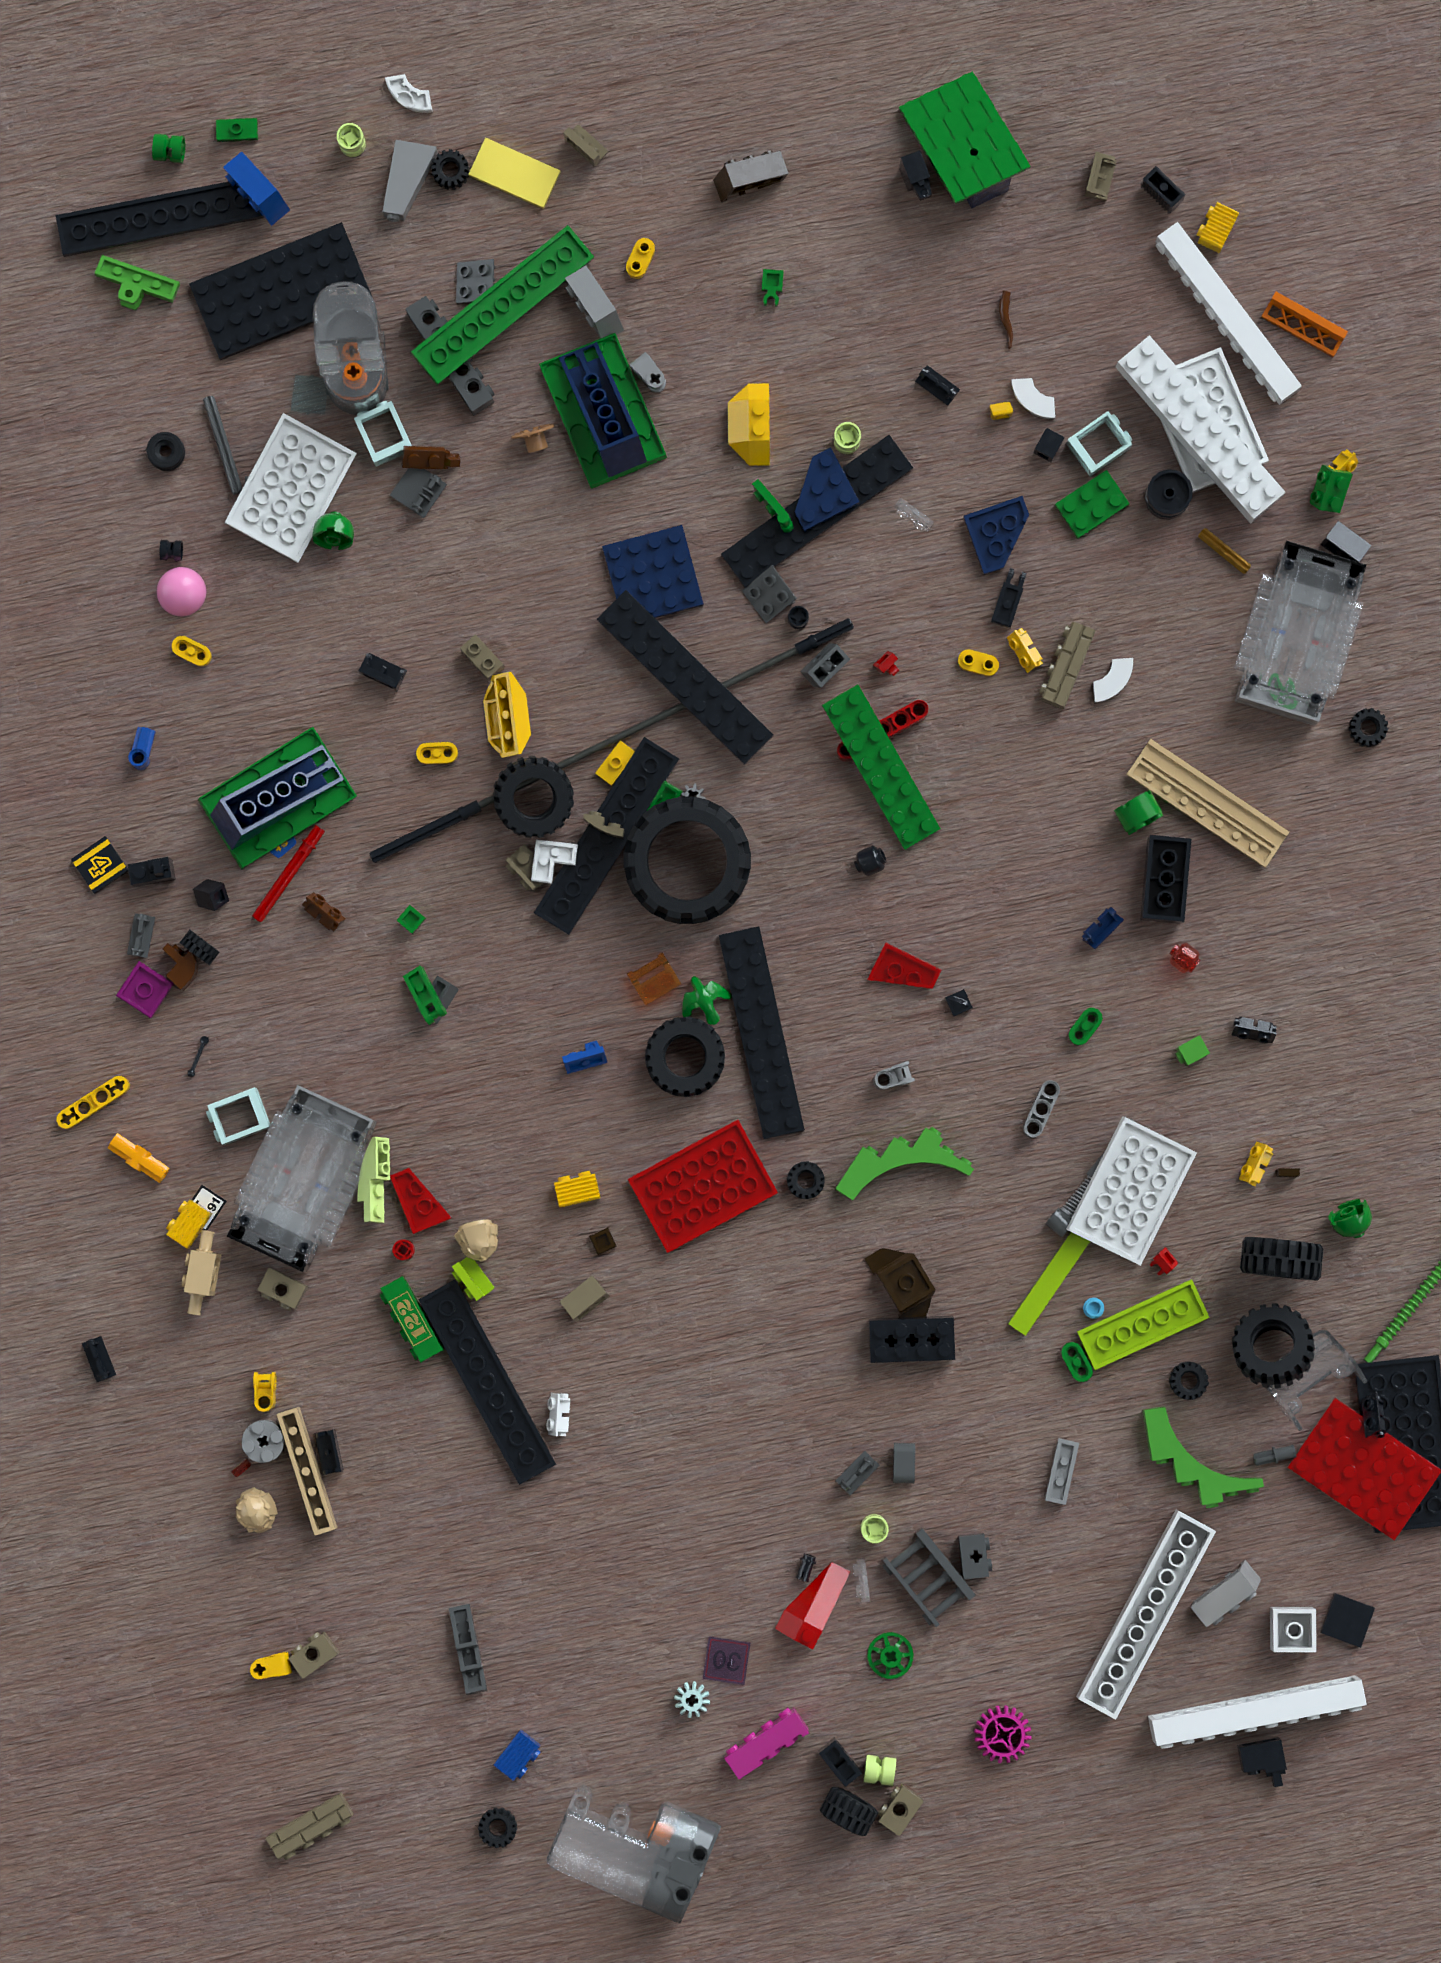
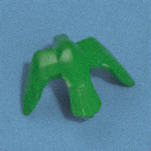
[682,976,732,1025]

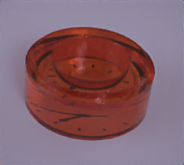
[230,1458,251,1477]

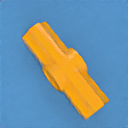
[108,1133,170,1183]

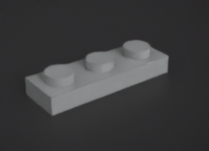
[1045,1438,1079,1505]

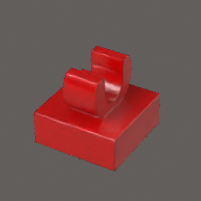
[873,651,899,676]
[1150,1247,1178,1275]

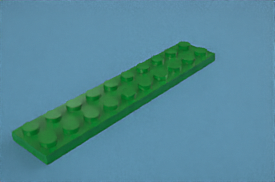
[410,225,594,385]

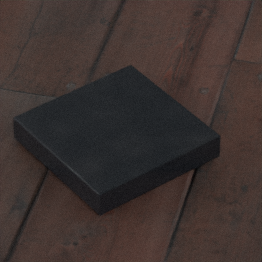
[1320,1593,1375,1648]

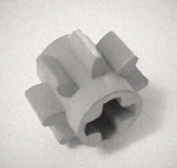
[681,783,706,799]

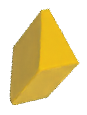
[989,402,1013,420]

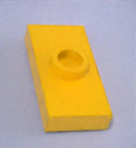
[595,740,635,786]

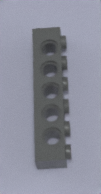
[405,296,495,416]

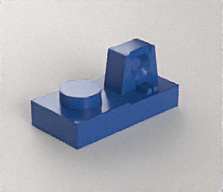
[562,1040,608,1074]

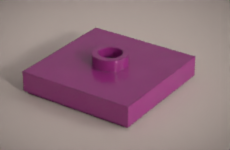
[116,961,174,1019]

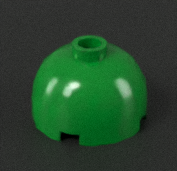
[312,512,354,550]
[1328,1199,1372,1238]

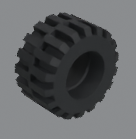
[820,1787,878,1836]

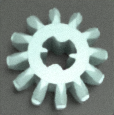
[674,1681,710,1718]

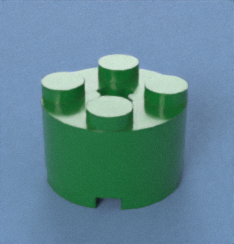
[1114,790,1164,835]

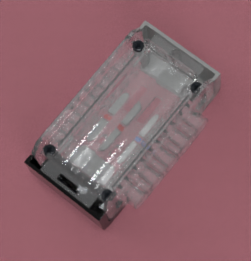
[1234,540,1366,726]
[226,1085,377,1272]

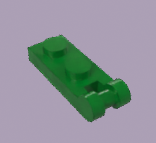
[752,479,793,532]
[403,965,447,1025]

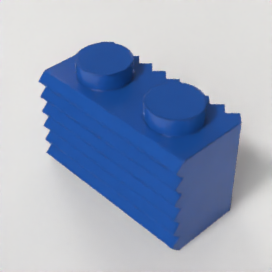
[494,1729,540,1781]

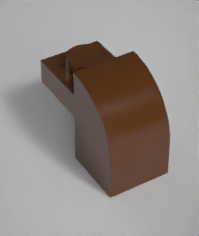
[162,943,198,991]

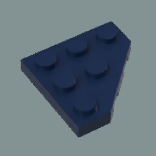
[795,447,860,532]
[963,496,1029,575]

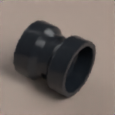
[159,539,183,561]
[788,606,809,630]

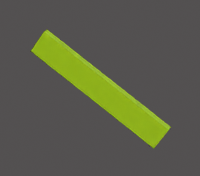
[1008,1232,1090,1336]

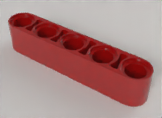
[837,700,929,762]

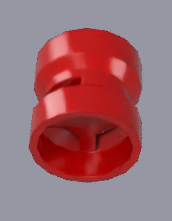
[392,1240,415,1260]

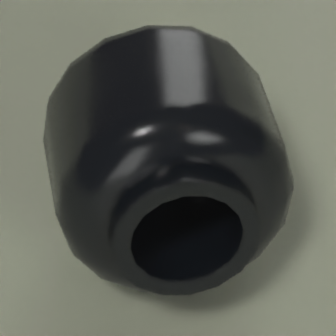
[854,845,887,876]

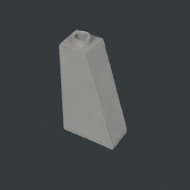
[382,140,438,222]

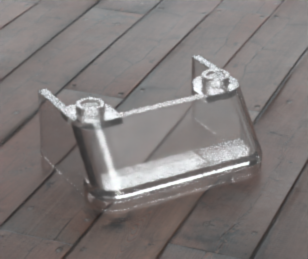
[1265,1330,1367,1431]

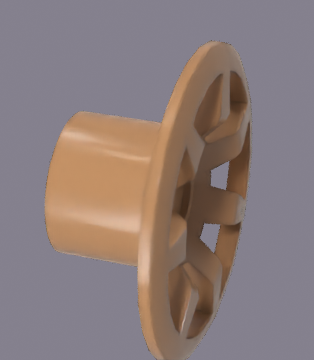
[511,424,555,453]

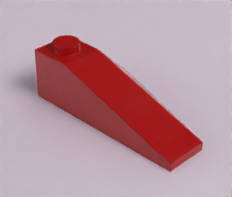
[775,1562,851,1650]

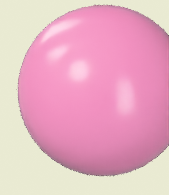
[157,567,206,617]

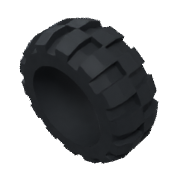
[623,797,751,924]

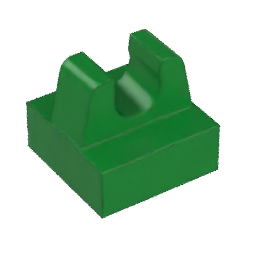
[396,905,426,934]

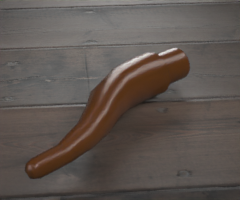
[999,291,1013,349]

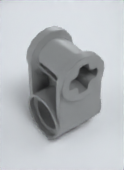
[629,352,666,393]
[873,1061,915,1090]

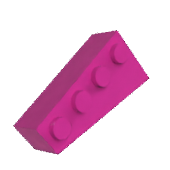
[724,1707,809,1779]

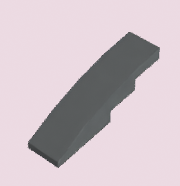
[449,1604,487,1695]

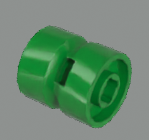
[152,134,186,163]

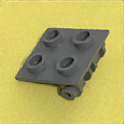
[456,259,495,304]
[390,468,447,518]
[742,565,797,624]

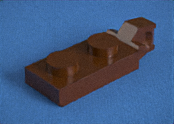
[401,446,461,470]

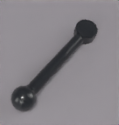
[187,1036,209,1077]

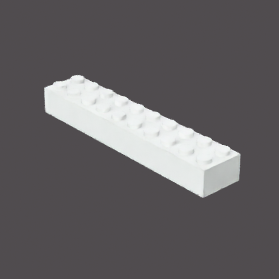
[1116,335,1285,524]
[1076,1509,1216,1720]
[1148,1675,1367,1749]

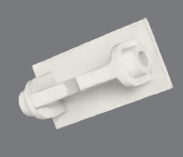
[546,1393,570,1436]

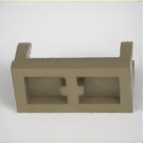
[1084,151,1117,201]
[560,1275,609,1322]

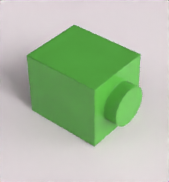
[1175,1035,1210,1066]

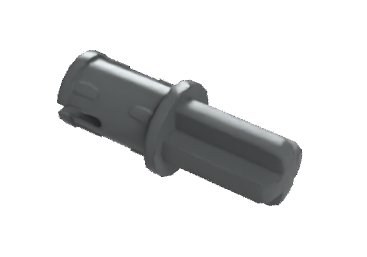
[1253,1444,1296,1466]

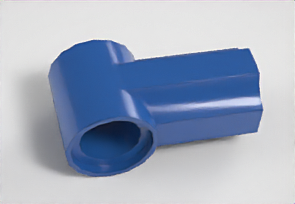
[128,727,156,770]

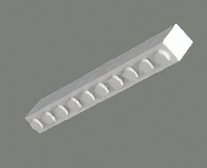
[1156,222,1302,405]

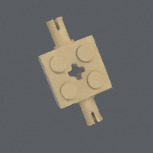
[182,1230,222,1315]

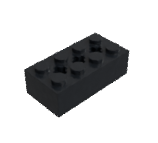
[1140,835,1192,924]
[869,1315,955,1363]

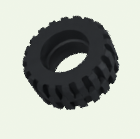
[493,756,574,838]
[645,1016,725,1097]
[1240,1237,1324,1281]
[1232,1303,1315,1389]

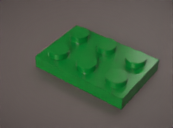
[1055,470,1130,539]

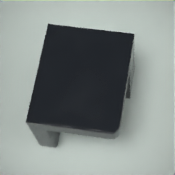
[1033,428,1065,463]
[193,879,229,911]

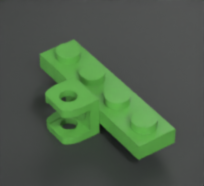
[95,255,180,310]

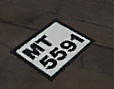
[192,1185,227,1231]

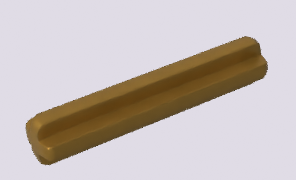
[1198,528,1251,574]

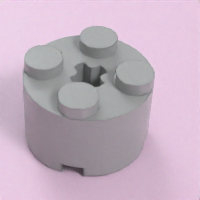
[242,1419,286,1463]

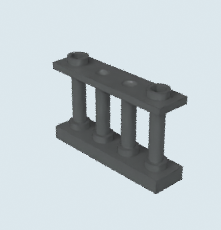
[882,1527,976,1627]

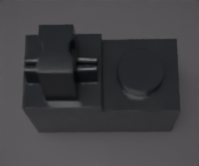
[899,150,932,201]
[127,857,176,887]
[1237,1737,1287,1787]

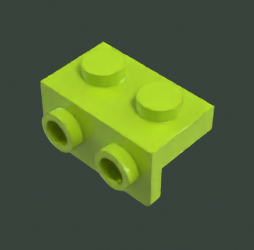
[452,1257,494,1301]

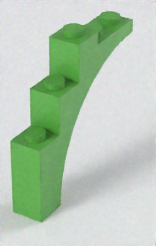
[835,1127,974,1201]
[1142,1407,1264,1508]

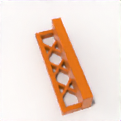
[1261,291,1348,357]

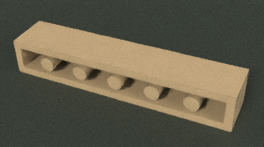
[277,1407,338,1535]

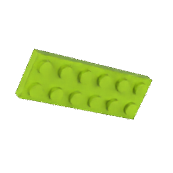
[1077,1279,1210,1370]

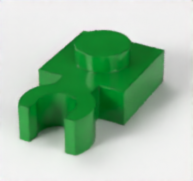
[762,269,784,307]

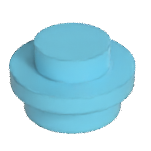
[1083,1298,1104,1319]

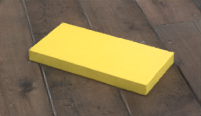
[468,137,561,209]

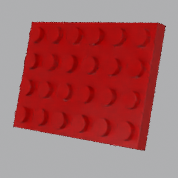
[628,1119,778,1253]
[1287,1398,1441,1541]

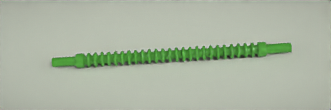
[1364,1261,1441,1363]

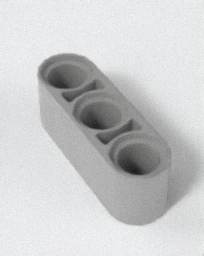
[1023,1080,1060,1138]

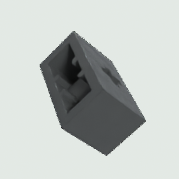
[800,643,850,688]
[958,1533,992,1579]

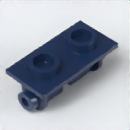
[1081,907,1124,949]

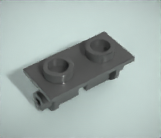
[127,914,155,958]
[835,1451,880,1496]

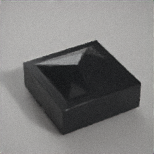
[945,989,973,1017]

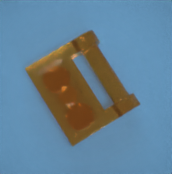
[627,952,682,1005]

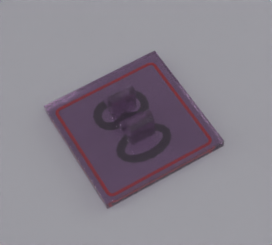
[703,1636,751,1685]

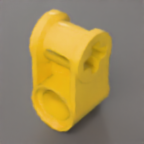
[253,1372,277,1412]
[250,1652,292,1679]

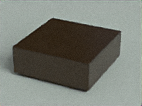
[1276,1168,1300,1177]
[589,1228,617,1255]

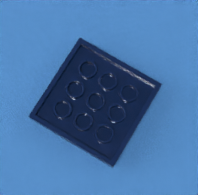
[602,525,704,618]

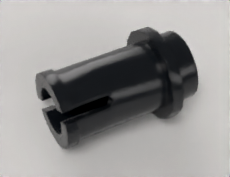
[796,1553,817,1582]

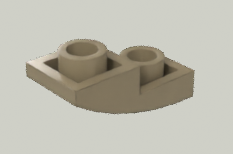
[583,811,624,839]

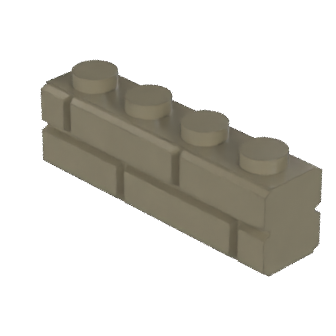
[1039,621,1095,710]
[266,1792,353,1860]

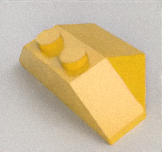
[728,383,770,466]
[483,672,531,758]

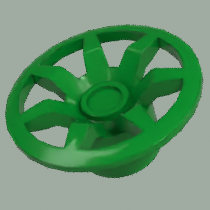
[867,1632,914,1679]

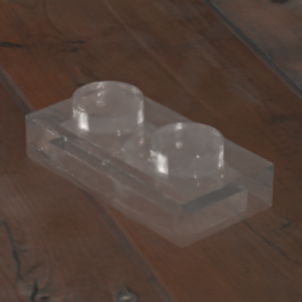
[895,497,934,532]
[852,1558,870,1602]

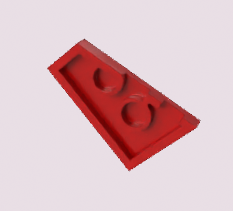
[867,942,942,989]
[390,1168,452,1234]

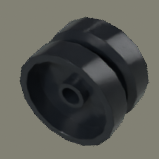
[1144,469,1193,520]

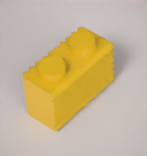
[1197,202,1239,253]
[554,1171,601,1208]
[166,1199,213,1249]

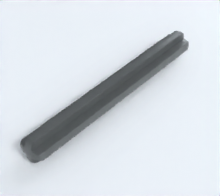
[203,396,243,495]

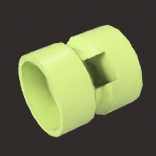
[337,123,366,157]
[834,422,861,454]
[861,1514,889,1543]
[863,1755,896,1786]

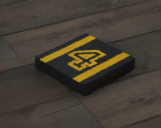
[71,836,129,894]

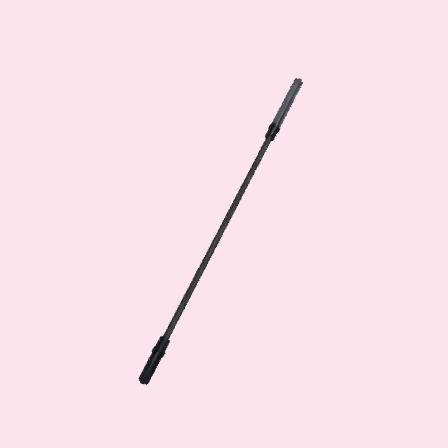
[369,618,854,863]

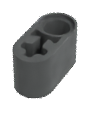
[893,1443,915,1484]

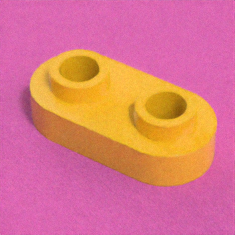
[626,238,655,279]
[172,636,212,667]
[958,649,999,677]
[416,742,458,765]

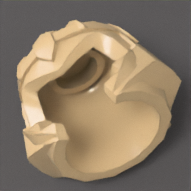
[454,1219,498,1262]
[236,1487,278,1533]

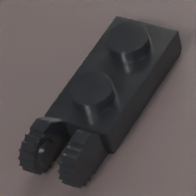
[991,568,1027,629]

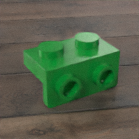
[1310,465,1353,513]

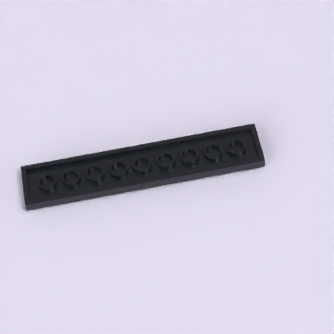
[55,182,264,257]
[721,435,913,588]
[597,590,774,765]
[534,737,680,935]
[719,926,805,1139]
[418,1279,556,1485]

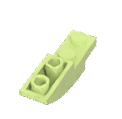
[357,1137,390,1223]

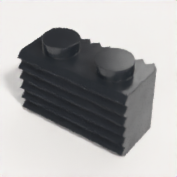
[1141,166,1186,214]

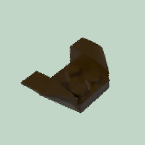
[864,1248,936,1317]

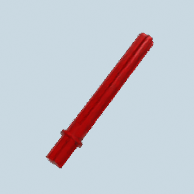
[252,825,325,922]

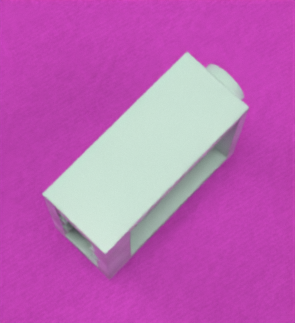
[354,401,412,467]
[1066,411,1132,477]
[206,1087,271,1145]

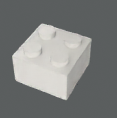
[1270,1607,1316,1652]

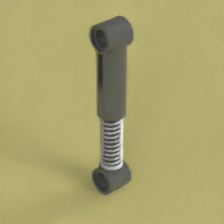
[1045,1119,1135,1237]

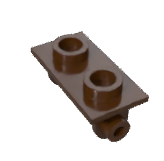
[302,892,346,932]

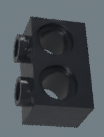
[818,1737,862,1787]

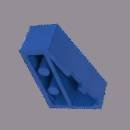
[223,152,290,226]

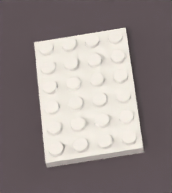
[1160,347,1269,493]
[224,413,357,563]
[1066,1116,1197,1266]

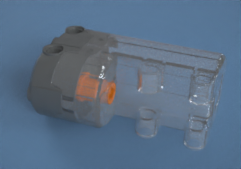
[313,282,389,415]
[546,1785,721,1923]

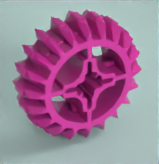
[974,1705,1032,1763]

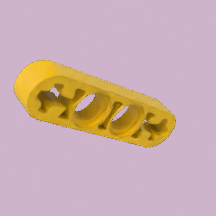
[57,1076,130,1129]

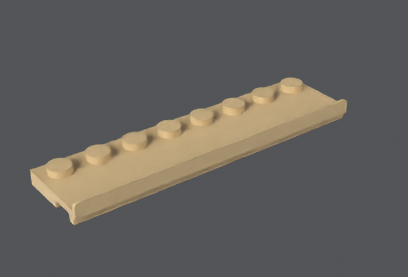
[1126,739,1289,868]

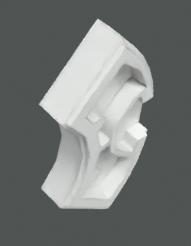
[385,74,433,113]
[1011,378,1055,419]
[1093,658,1133,703]

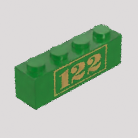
[380,1276,444,1362]

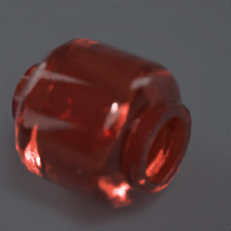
[1169,942,1201,973]

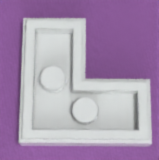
[531,840,578,884]

